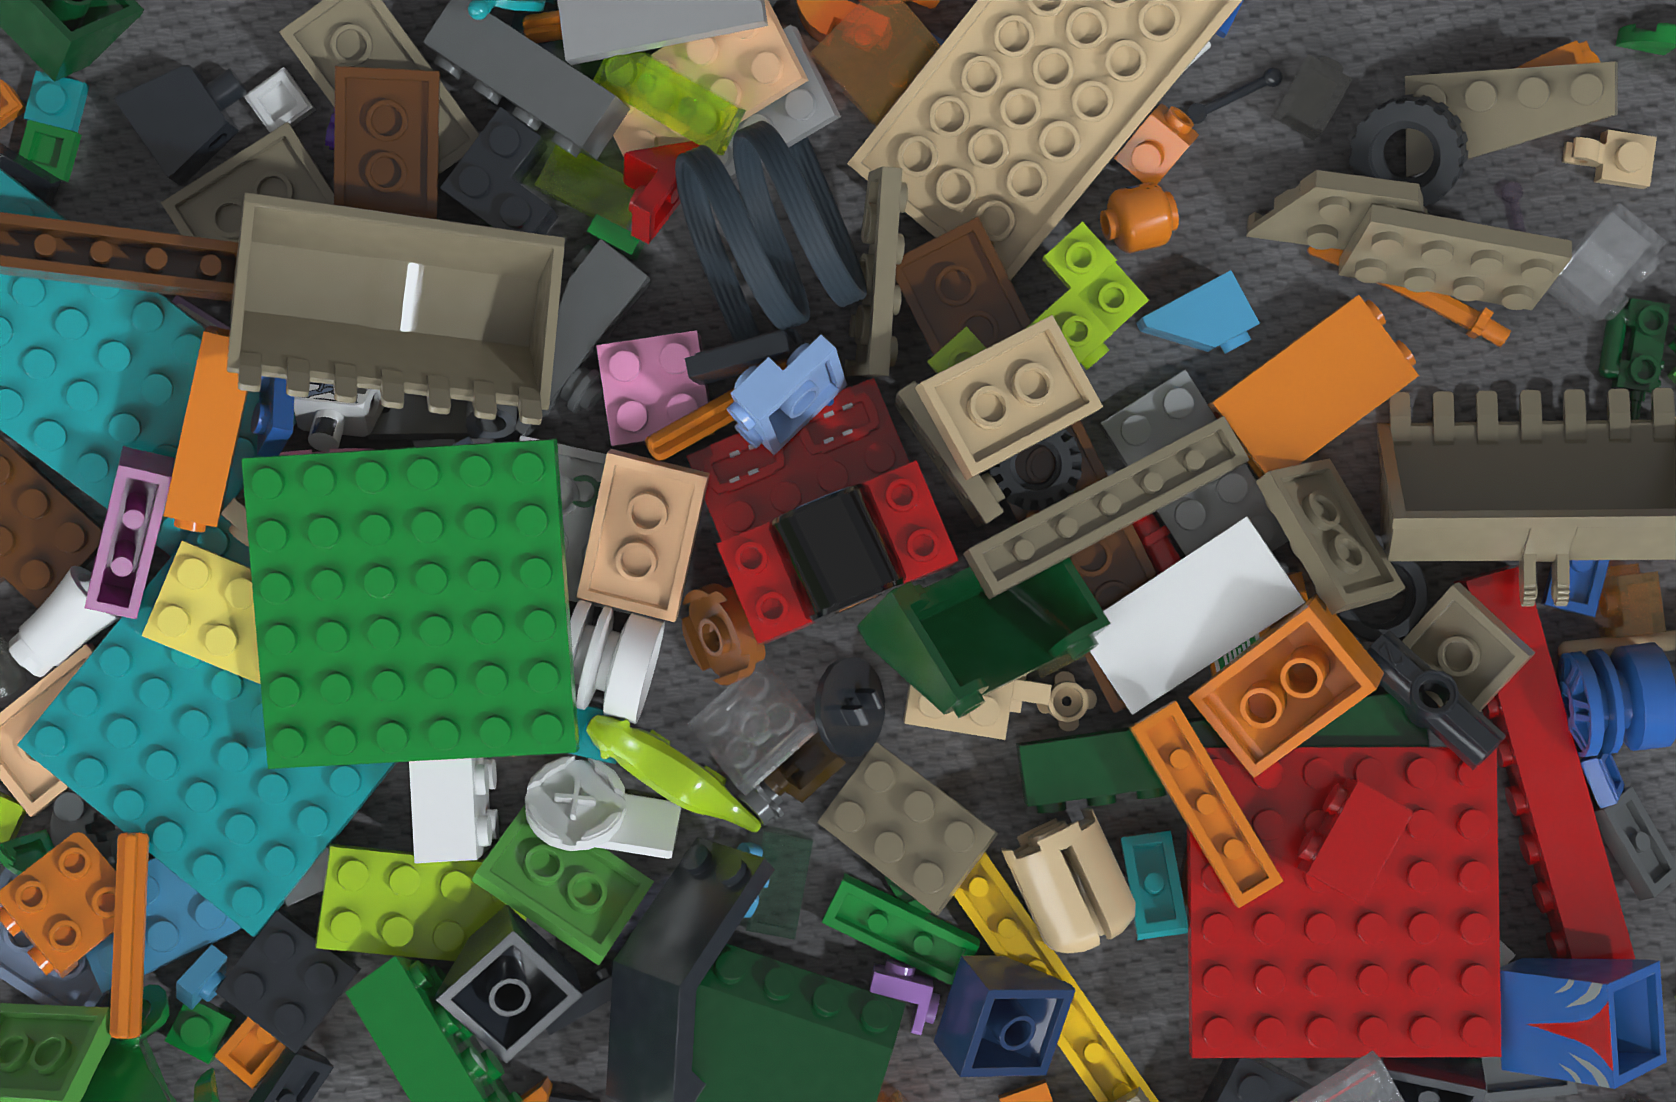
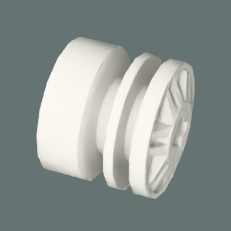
[570,599,665,724]

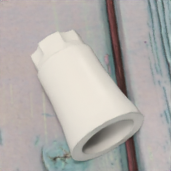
[8,566,122,677]

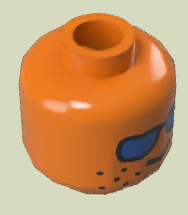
[1100,182,1179,253]

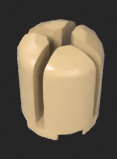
[1001,808,1136,953]

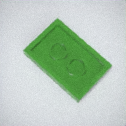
[471,805,654,965]
[0,1003,112,1102]

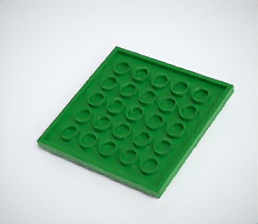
[241,439,580,769]

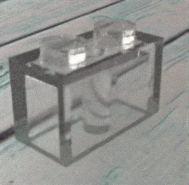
[1547,203,1667,325]

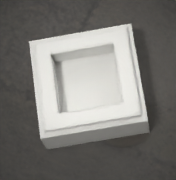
[244,67,316,133]

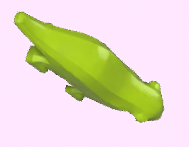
[586,715,761,832]

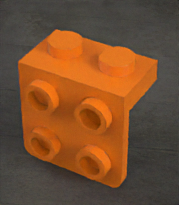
[0,832,116,979]

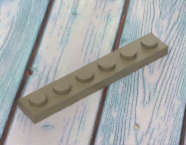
[963,416,1250,599]

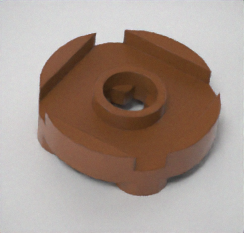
[681,583,766,686]

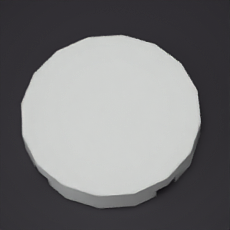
[525,756,626,851]

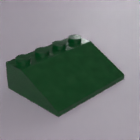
[692,944,906,1102]

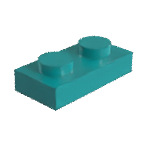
[1121,831,1189,940]

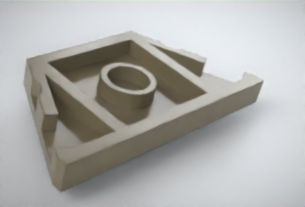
[1246,170,1429,250]

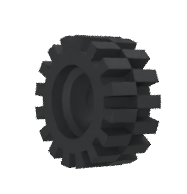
[990,429,1082,511]

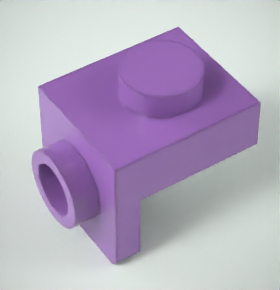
[869,959,940,1035]

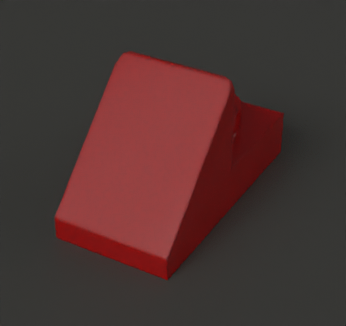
[623,141,702,244]

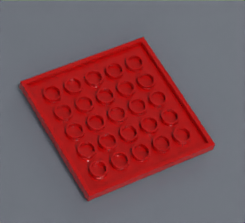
[1187,746,1502,1058]

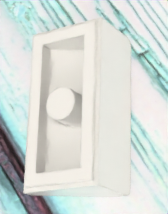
[596,794,681,859]

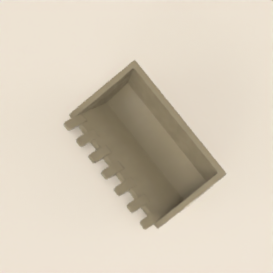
[1377,388,1676,606]

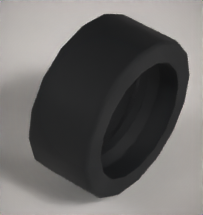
[1336,548,1428,641]

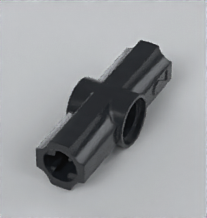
[1367,630,1506,770]

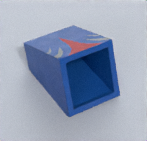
[1500,958,1667,1089]

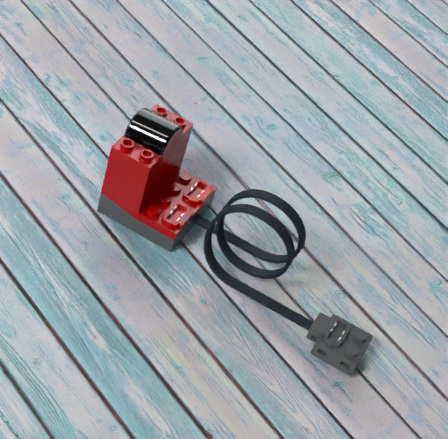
[675,0,958,644]

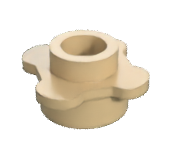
[1037,671,1097,731]

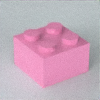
[596,330,715,449]

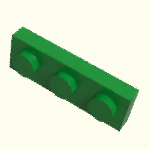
[821,874,980,986]

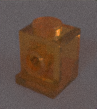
[1598,563,1666,638]

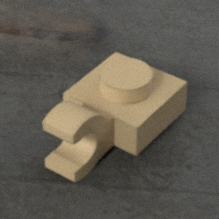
[1562,130,1657,189]

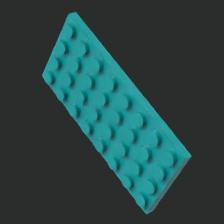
[0,168,297,556]

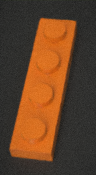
[1129,701,1284,908]

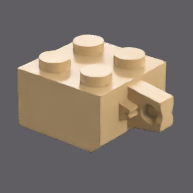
[903,675,1052,740]

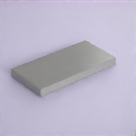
[558,0,768,65]

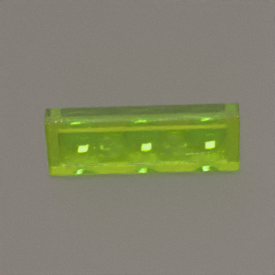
[593,51,746,156]

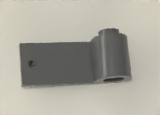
[367,393,518,440]

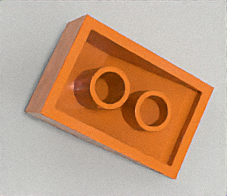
[1188,594,1384,778]

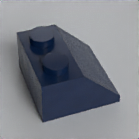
[934,956,1076,1077]

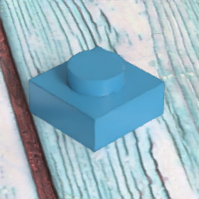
[176,944,227,1010]

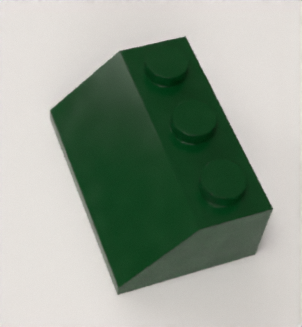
[0,0,144,82]

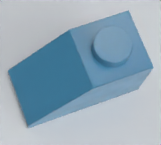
[1136,270,1260,354]

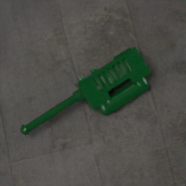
[1599,298,1671,420]

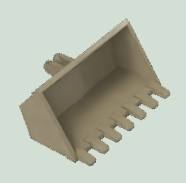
[227,192,565,425]

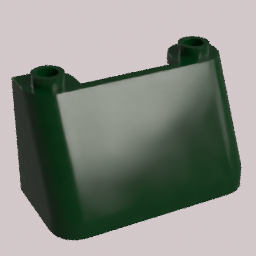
[857,557,1111,718]

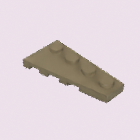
[1405,61,1618,177]
[844,166,908,378]

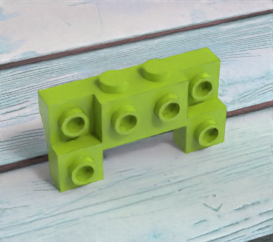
[927,221,1149,374]

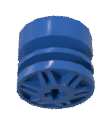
[1556,642,1676,757]

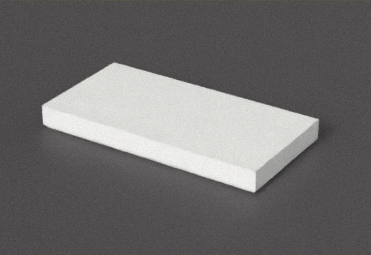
[1090,516,1305,715]

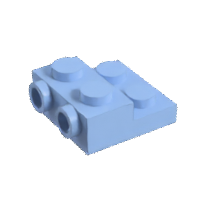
[727,335,847,455]

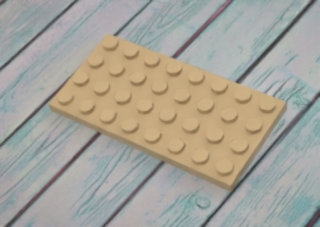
[847,0,1243,281]

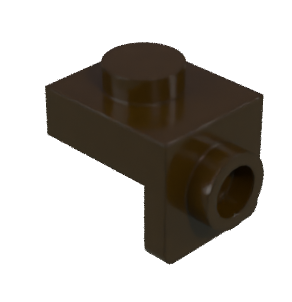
[755,722,846,803]

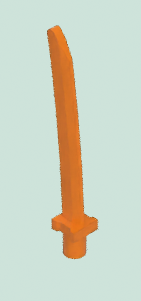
[1307,247,1511,347]

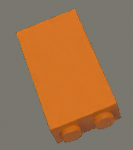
[1208,295,1419,479]
[163,325,248,532]

